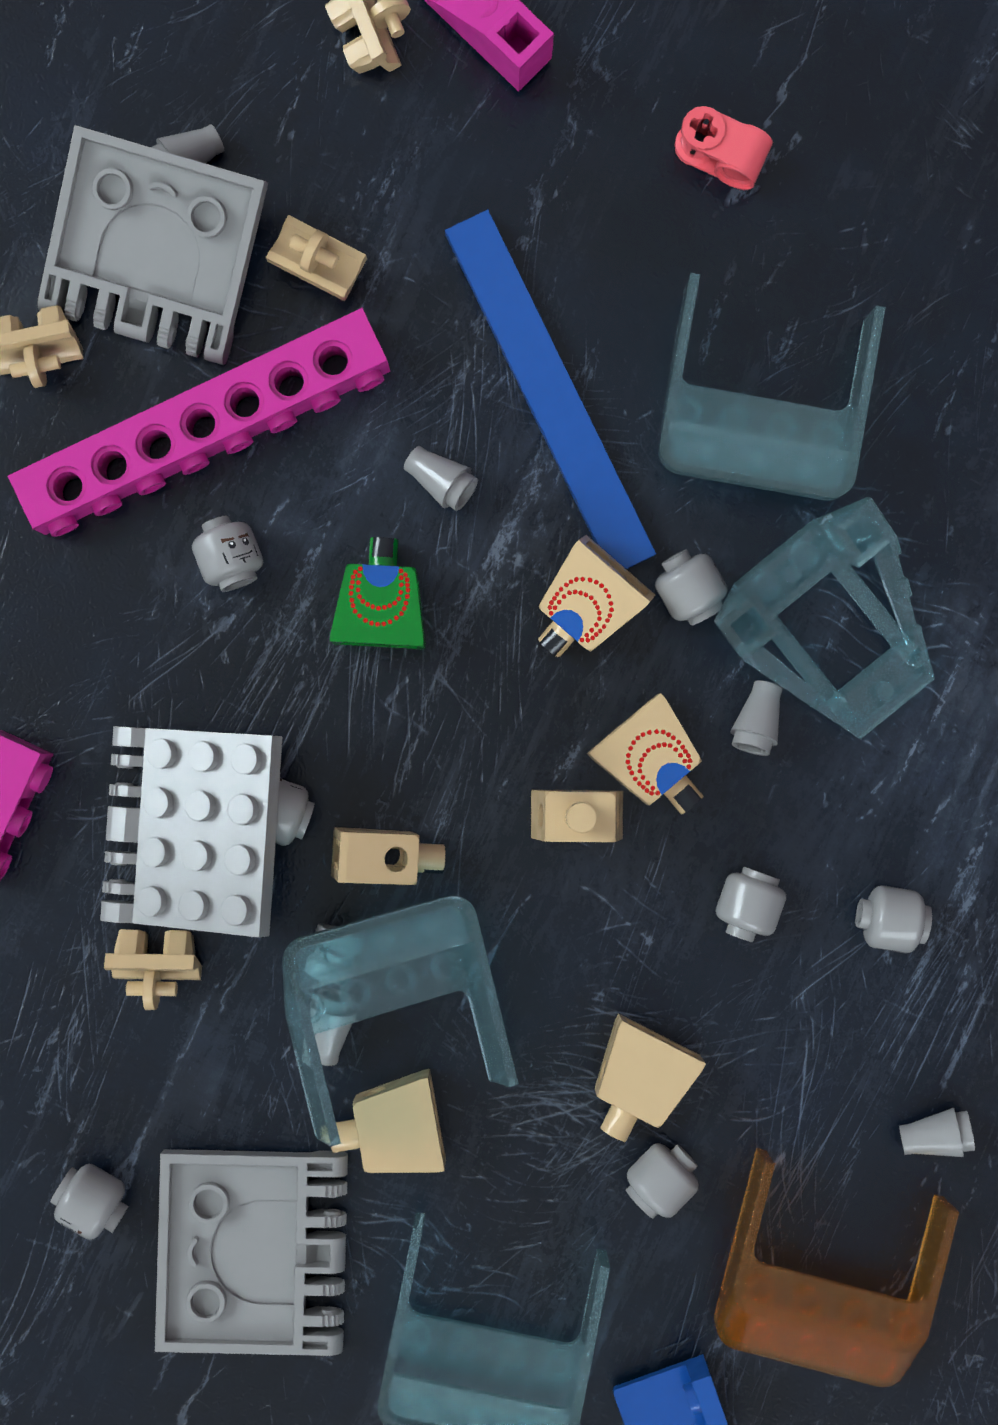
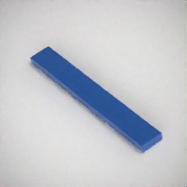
[445,209,656,570]

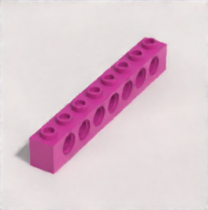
[8,308,391,537]

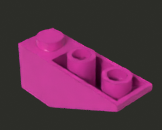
[424,0,554,92]
[0,730,53,880]

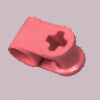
[674,106,773,190]

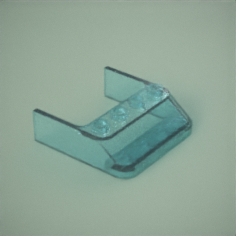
[658,273,886,501]
[282,896,519,1147]
[377,1212,610,1425]

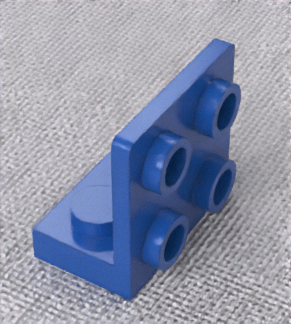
[613,1354,728,1425]

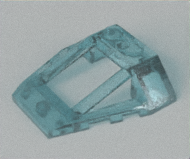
[714,497,935,740]

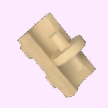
[325,0,411,74]
[266,215,367,301]
[0,305,84,388]
[104,929,202,1010]

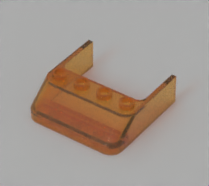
[714,1148,959,1387]

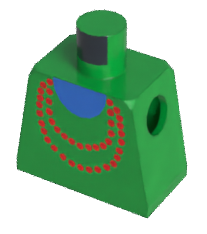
[330,537,426,649]

